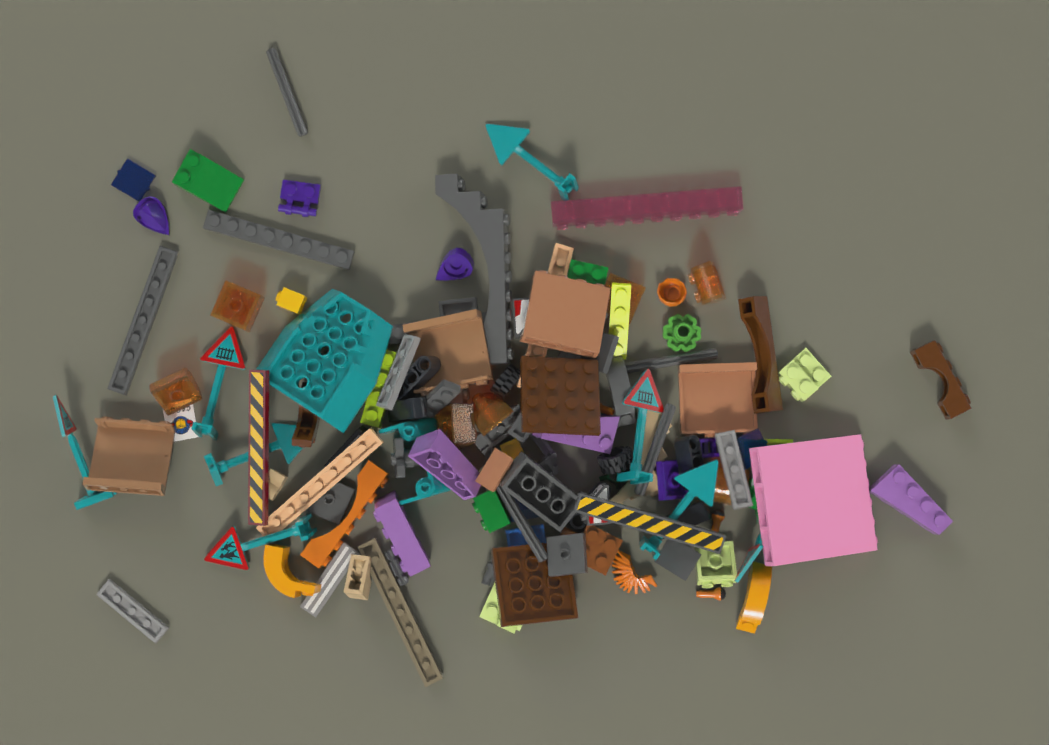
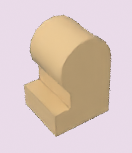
[268,468,288,501]

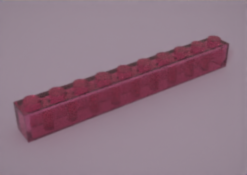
[551,186,744,230]

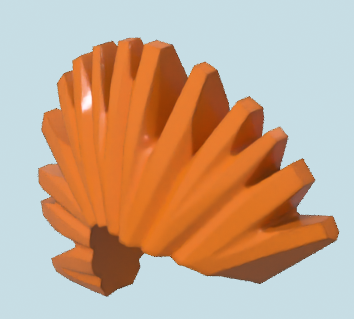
[612,550,657,594]

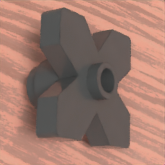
[391,438,419,478]

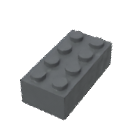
[499,451,578,532]

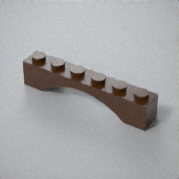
[738,296,783,414]

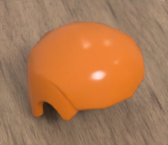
[657,278,687,307]

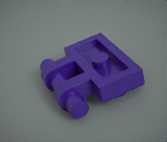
[278,180,321,217]

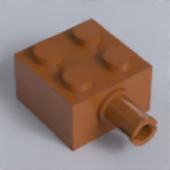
[560,525,623,576]

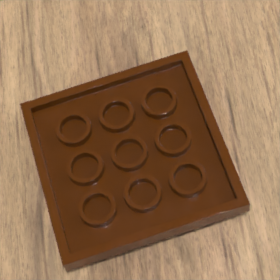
[520,356,601,436]
[491,543,578,627]

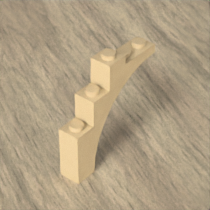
[609,407,672,504]

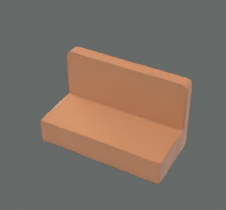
[475,448,514,492]

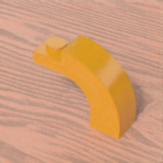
[264,544,322,598]
[736,561,772,634]

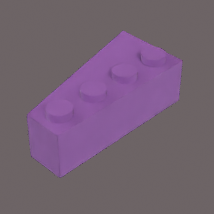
[532,414,620,454]
[408,429,481,500]
[869,464,953,535]
[373,490,431,577]

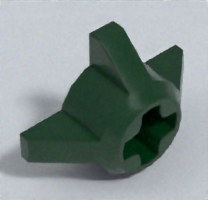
[599,468,630,489]

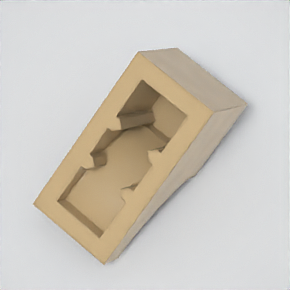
[344,554,372,600]

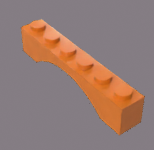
[300,460,389,568]

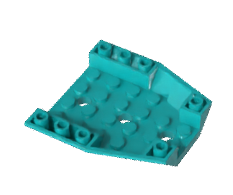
[256,289,393,433]

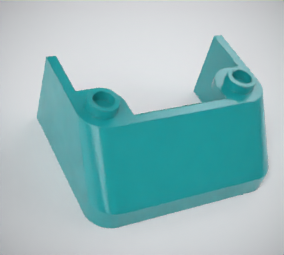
[378,418,450,505]

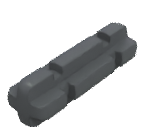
[385,549,409,586]

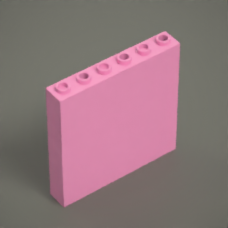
[749,434,878,566]

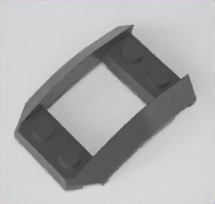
[472,404,558,476]

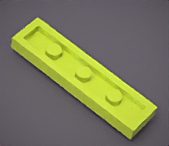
[609,283,631,360]

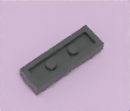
[426,379,461,418]

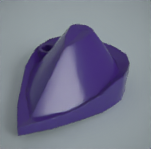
[133,196,170,235]
[435,248,475,281]

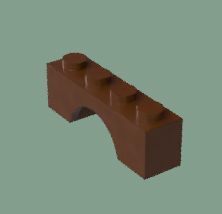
[910,340,972,420]

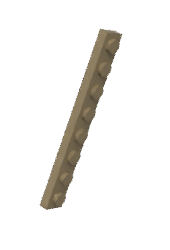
[358,538,443,687]

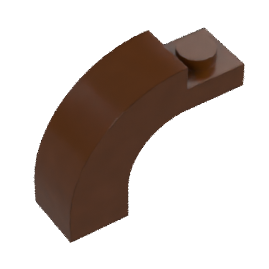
[292,382,320,448]

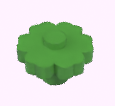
[662,314,701,352]

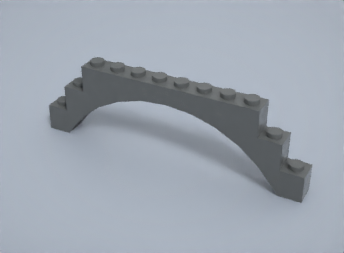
[435,174,514,405]

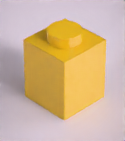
[276,287,307,315]

